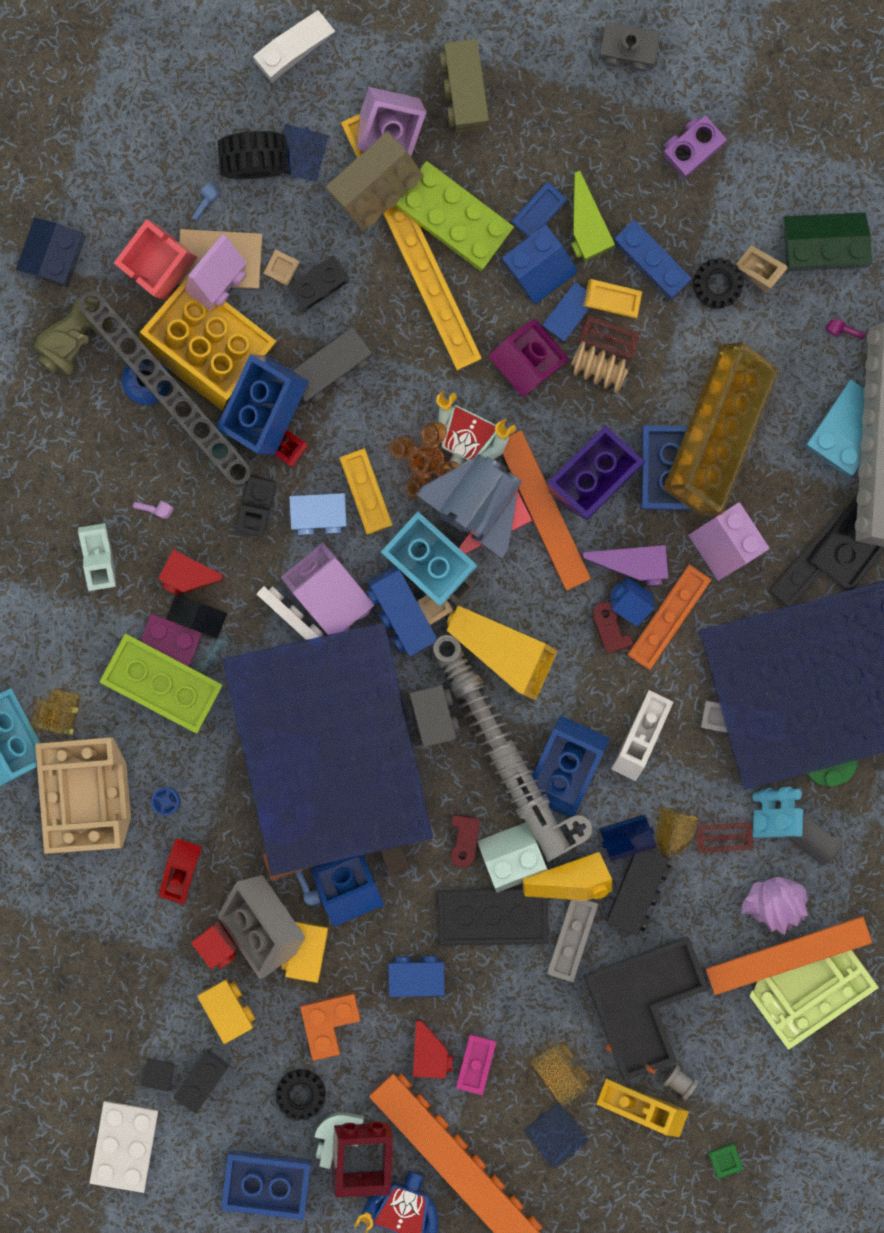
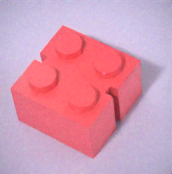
[114,219,198,301]

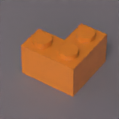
[300,991,361,1061]

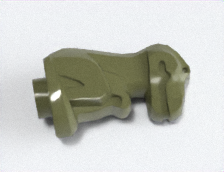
[33,298,112,376]

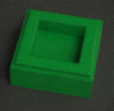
[708,1143,744,1179]

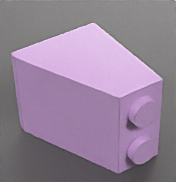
[688,502,770,581]
[281,543,374,640]

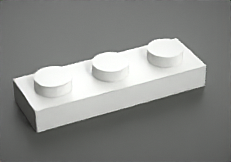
[257,586,325,650]

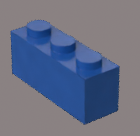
[614,220,692,301]
[366,566,437,657]

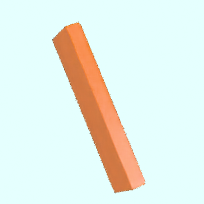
[627,564,712,670]

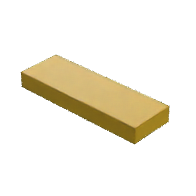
[339,448,393,535]

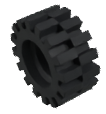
[693,258,744,309]
[276,1069,326,1121]

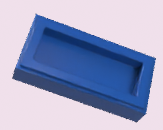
[511,181,568,238]
[542,282,590,342]

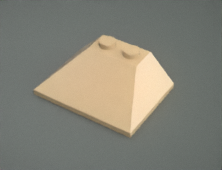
[35,737,131,854]

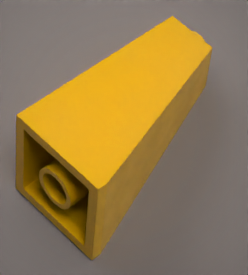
[447,606,558,701]

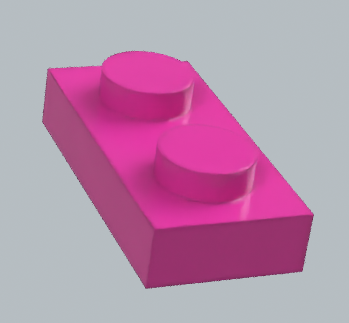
[456,1034,496,1095]

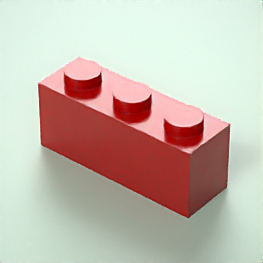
[191,920,238,969]

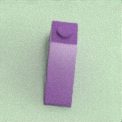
[582,545,668,586]

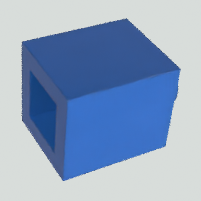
[610,577,655,626]

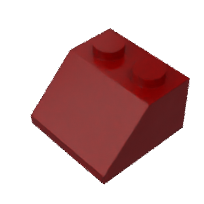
[158,550,226,596]

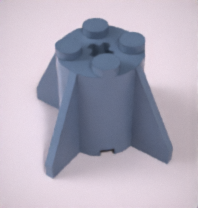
[416,454,522,558]

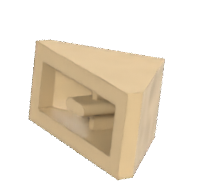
[736,245,788,293]

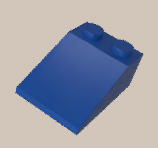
[524,715,610,817]

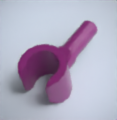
[825,319,866,339]

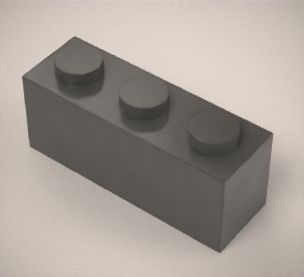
[292,327,373,404]

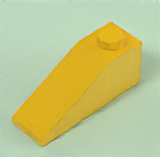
[522,852,612,901]
[597,1079,689,1137]

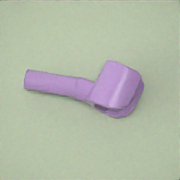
[133,500,174,519]

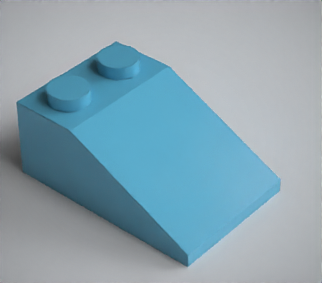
[804,379,864,478]
[381,512,478,607]

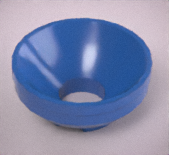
[122,360,171,405]

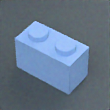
[289,493,347,535]

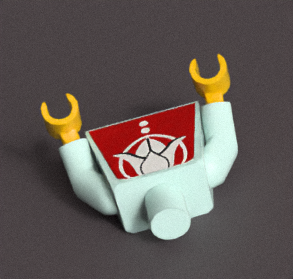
[436,390,516,470]

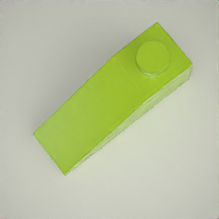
[570,171,615,262]

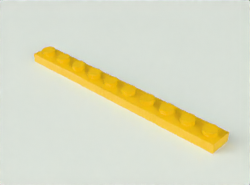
[341,114,482,371]

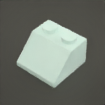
[477,822,547,893]

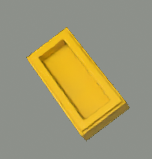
[583,279,643,318]

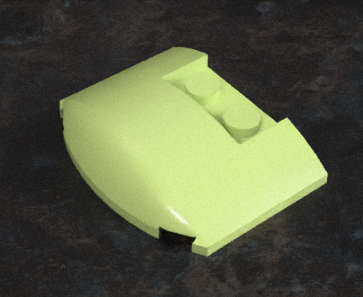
[750,950,879,1050]

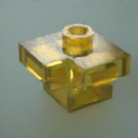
[30,689,81,735]

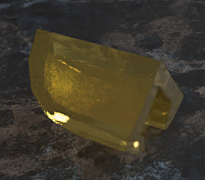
[656,807,699,856]

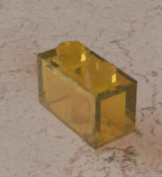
[530,1040,590,1107]

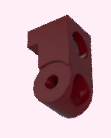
[593,602,633,655]
[451,814,480,868]

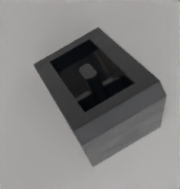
[167,595,227,639]

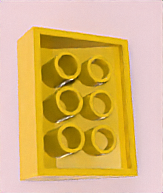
[138,277,276,411]

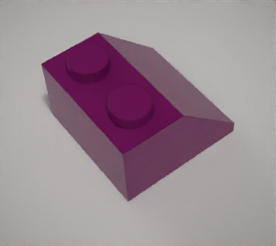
[488,318,570,398]

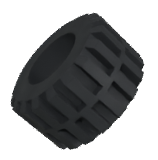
[217,131,289,179]

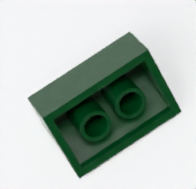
[783,212,872,271]

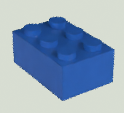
[217,354,309,455]
[640,426,699,511]
[221,1150,312,1220]

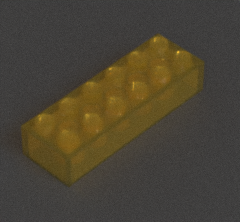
[663,342,779,516]

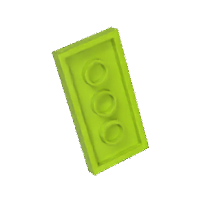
[394,161,514,271]
[100,633,223,734]

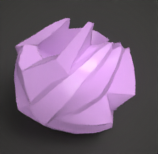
[742,877,808,935]

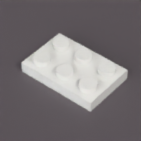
[90,1101,159,1193]

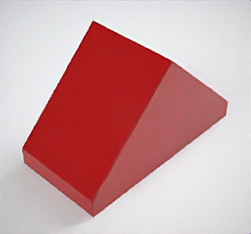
[275,430,309,469]

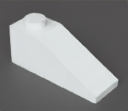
[253,10,335,83]
[611,690,673,781]

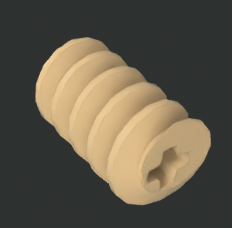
[570,341,630,394]

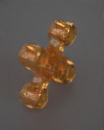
[389,421,460,499]

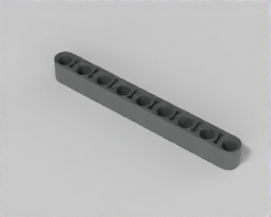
[79,291,251,484]

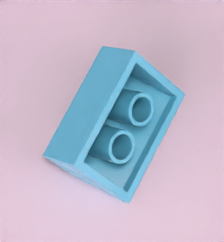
[0,688,40,787]

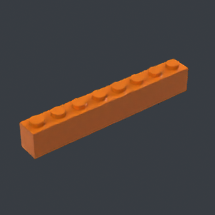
[369,1071,543,1233]

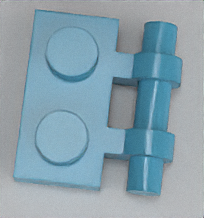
[752,787,803,839]

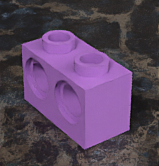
[663,115,727,179]

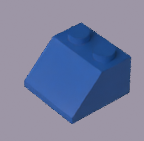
[501,224,578,305]
[310,847,384,927]

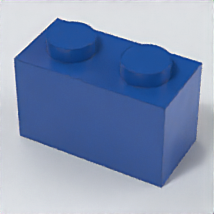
[388,955,444,997]

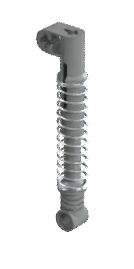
[433,635,592,862]

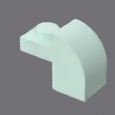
[78,523,116,591]
[315,1112,364,1169]

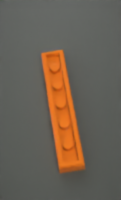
[502,430,591,591]
[706,916,872,995]

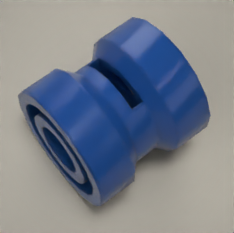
[151,787,181,816]

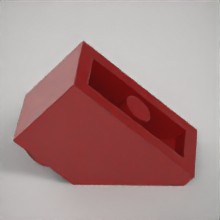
[158,838,202,905]
[413,1019,453,1079]

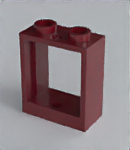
[331,1121,393,1198]

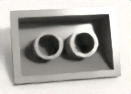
[217,875,306,979]

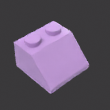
[357,87,426,156]
[185,234,247,311]

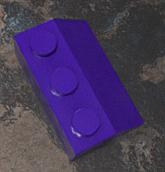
[547,425,645,520]

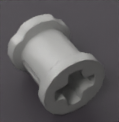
[662,1064,699,1101]

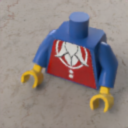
[354,1170,439,1233]

